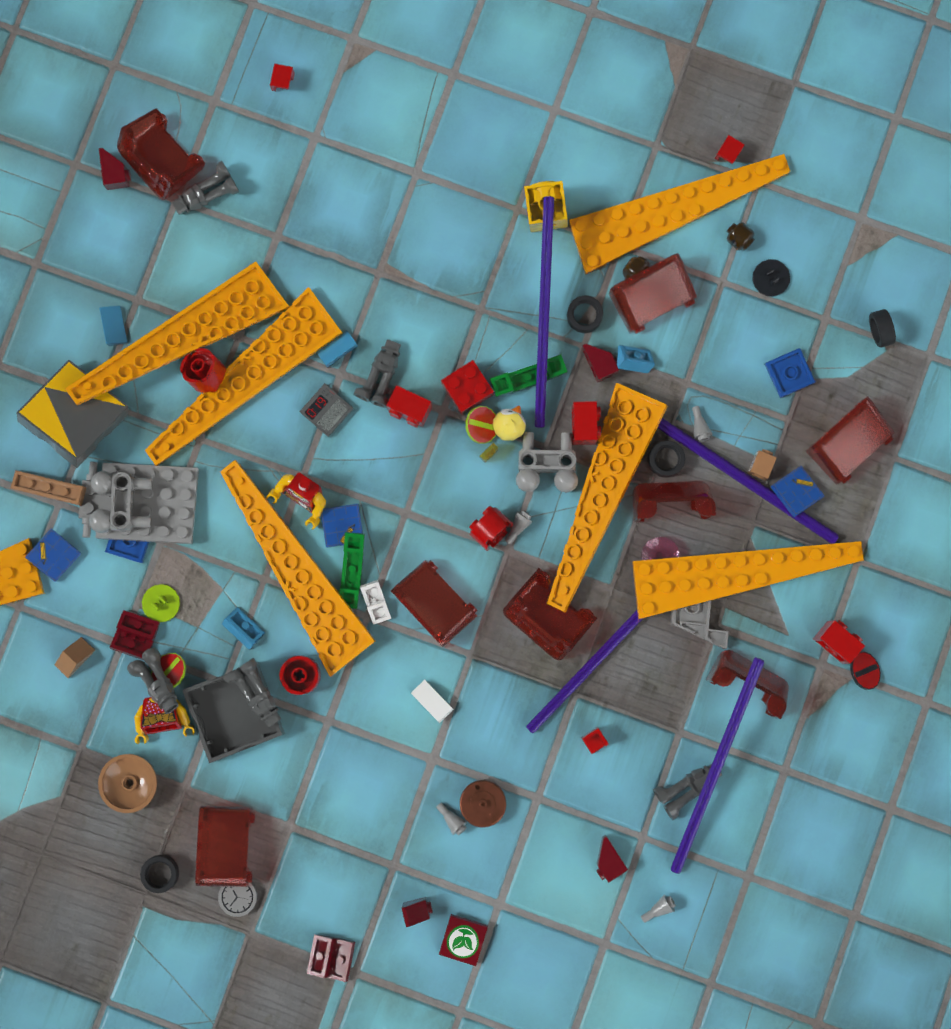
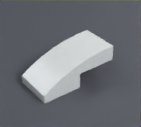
[360,580,391,625]
[411,680,454,723]

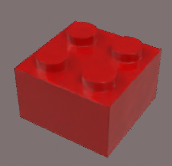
[441,360,494,415]
[386,385,432,428]
[572,401,601,445]
[813,620,865,664]

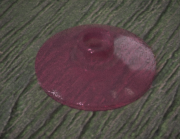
[641,537,680,560]

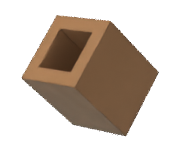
[747,449,777,481]

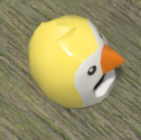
[493,406,526,441]

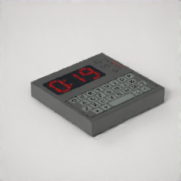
[299,383,353,437]

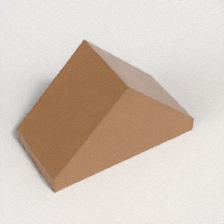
[55,637,95,678]

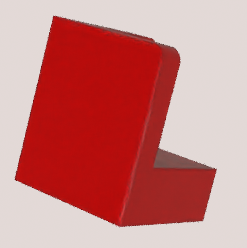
[270,64,295,92]
[715,135,745,164]
[581,727,609,754]

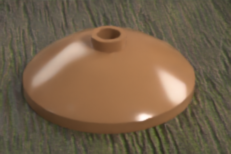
[98,754,157,813]

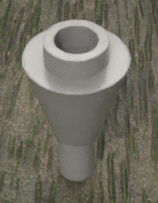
[692,406,713,442]
[505,510,533,544]
[436,802,467,836]
[641,894,676,923]

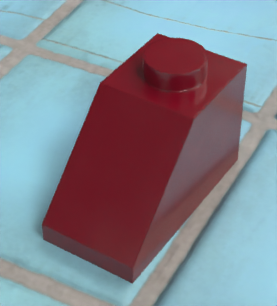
[99,148,132,190]
[582,344,619,383]
[596,835,628,883]
[402,897,433,927]

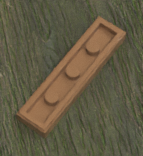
[10,470,87,506]

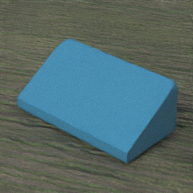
[99,306,128,346]
[316,331,358,368]
[617,345,655,373]
[222,607,265,650]

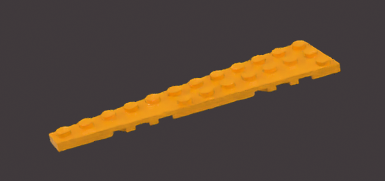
[145,287,342,466]
[547,383,668,613]

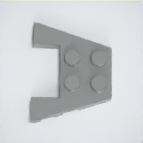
[670,601,729,649]

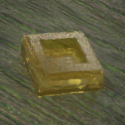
[479,443,498,463]

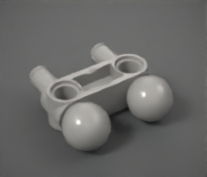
[516,432,578,493]
[89,471,152,533]

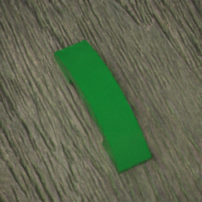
[490,354,568,397]
[339,532,365,609]

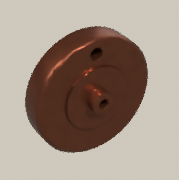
[460,780,506,827]

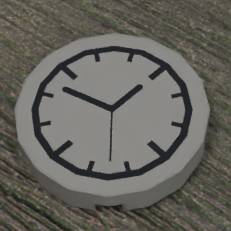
[218,877,257,917]

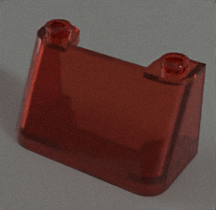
[117,108,205,201]
[609,253,697,334]
[806,396,895,485]
[632,481,716,523]
[390,560,478,648]
[503,568,597,660]
[705,650,789,719]
[195,806,255,887]

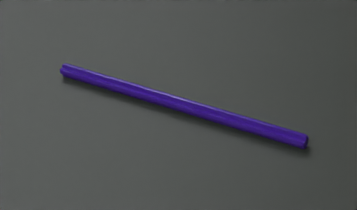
[535,196,554,428]
[658,418,839,544]
[526,610,643,733]
[671,657,764,874]

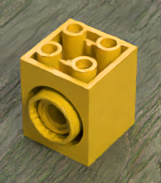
[524,181,568,232]

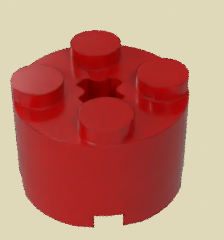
[180,348,226,393]
[469,506,513,551]
[279,656,321,695]

